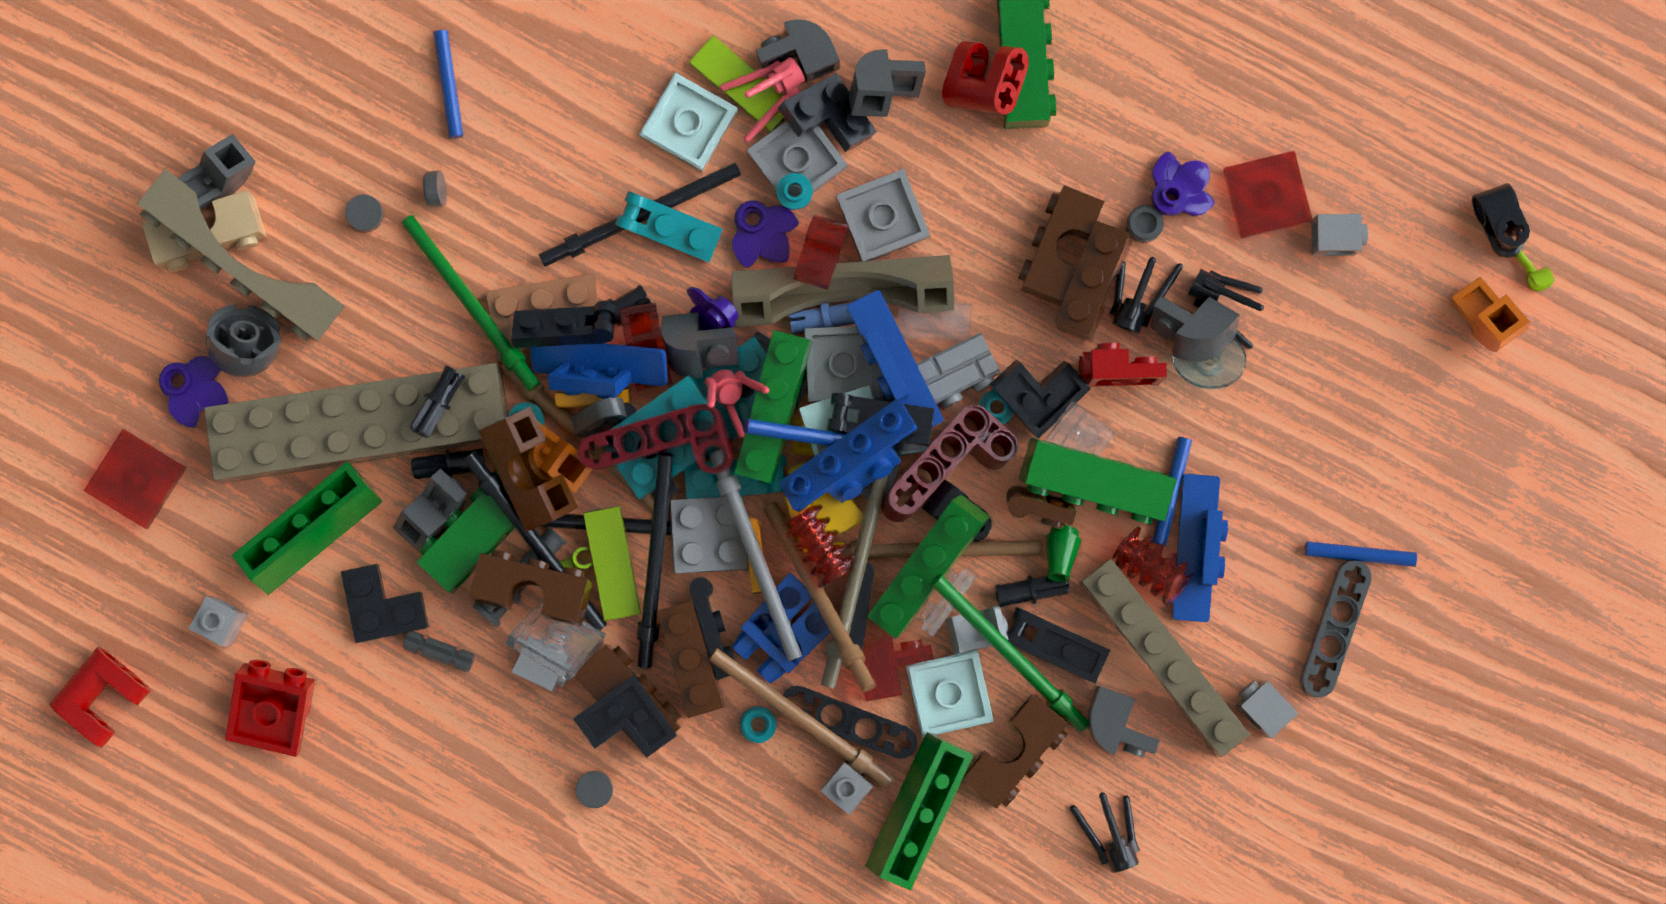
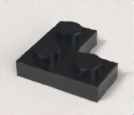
[778,73,877,152]
[990,360,1091,439]
[341,564,429,643]
[573,675,678,757]

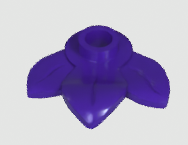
[1152,152,1215,216]
[732,200,799,268]
[686,287,739,340]
[159,356,229,428]

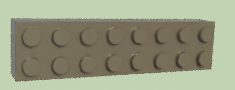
[204,363,508,483]

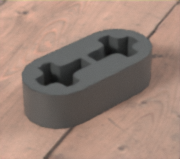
[572,398,627,438]

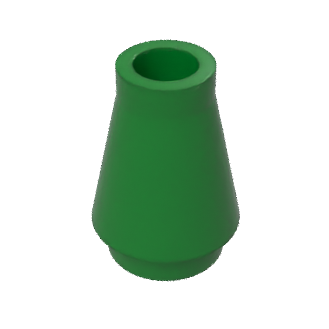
[1045,525,1082,582]

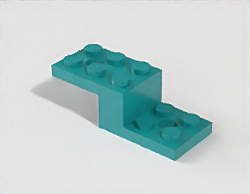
[604,337,767,500]

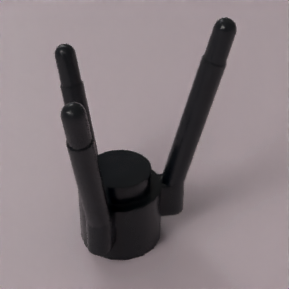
[1109,257,1183,334]
[1188,269,1264,349]
[1070,792,1140,873]

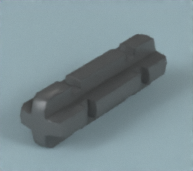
[403,631,475,672]

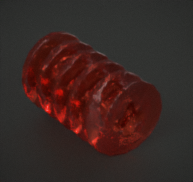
[781,504,855,589]
[1112,526,1194,605]

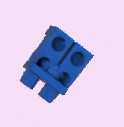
[732,573,830,684]

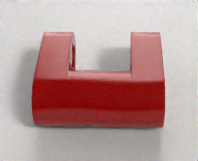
[942,41,1029,115]
[49,646,151,748]

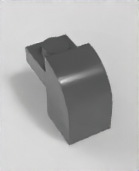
[756,19,840,83]
[849,49,926,117]
[178,134,256,210]
[1151,297,1240,362]
[661,312,740,378]
[393,469,467,552]
[1087,686,1160,758]

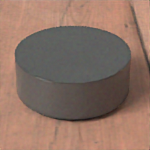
[423,170,447,208]
[345,194,384,232]
[1126,205,1164,243]
[576,771,614,808]

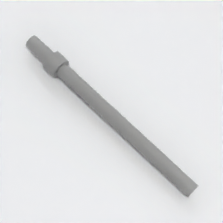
[709,449,802,661]

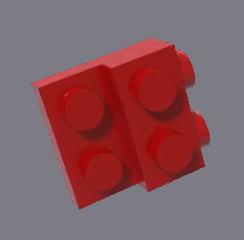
[1079,343,1167,387]
[225,659,315,757]

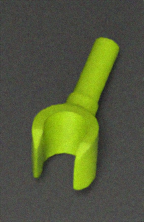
[1515,250,1554,291]
[560,547,593,570]

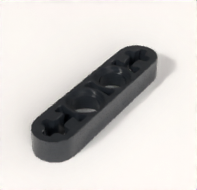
[783,686,917,759]

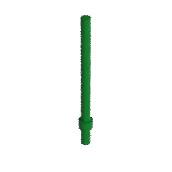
[401,215,541,392]
[930,574,1089,732]

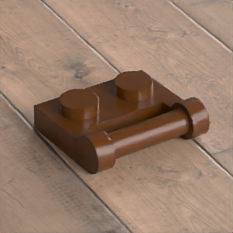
[1006,485,1076,528]

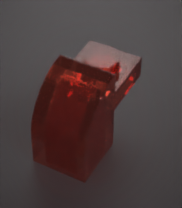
[793,214,850,290]
[619,302,673,391]
[864,637,934,701]

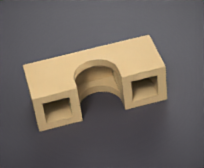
[142,190,267,272]

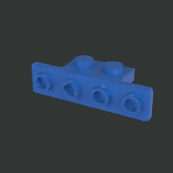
[848,290,943,427]
[530,343,668,399]
[779,399,917,512]
[1172,474,1228,622]

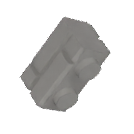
[917,333,1000,409]

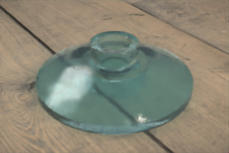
[1173,338,1246,389]

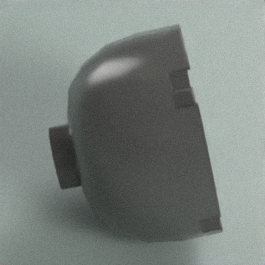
[206,304,281,377]

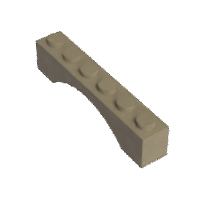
[137,169,345,342]
[732,255,954,327]
[1079,559,1251,758]

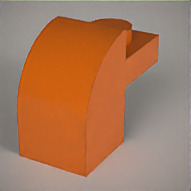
[1450,276,1530,352]
[534,422,593,493]

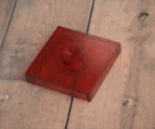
[1223,150,1313,239]
[83,429,187,529]

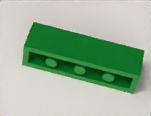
[997,0,1056,129]
[734,330,813,483]
[1018,437,1177,525]
[232,461,383,595]
[417,470,515,593]
[867,495,990,639]
[865,732,973,891]

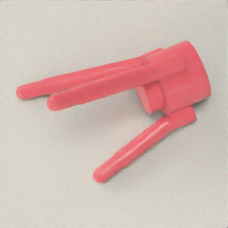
[720,57,805,142]
[704,369,769,437]

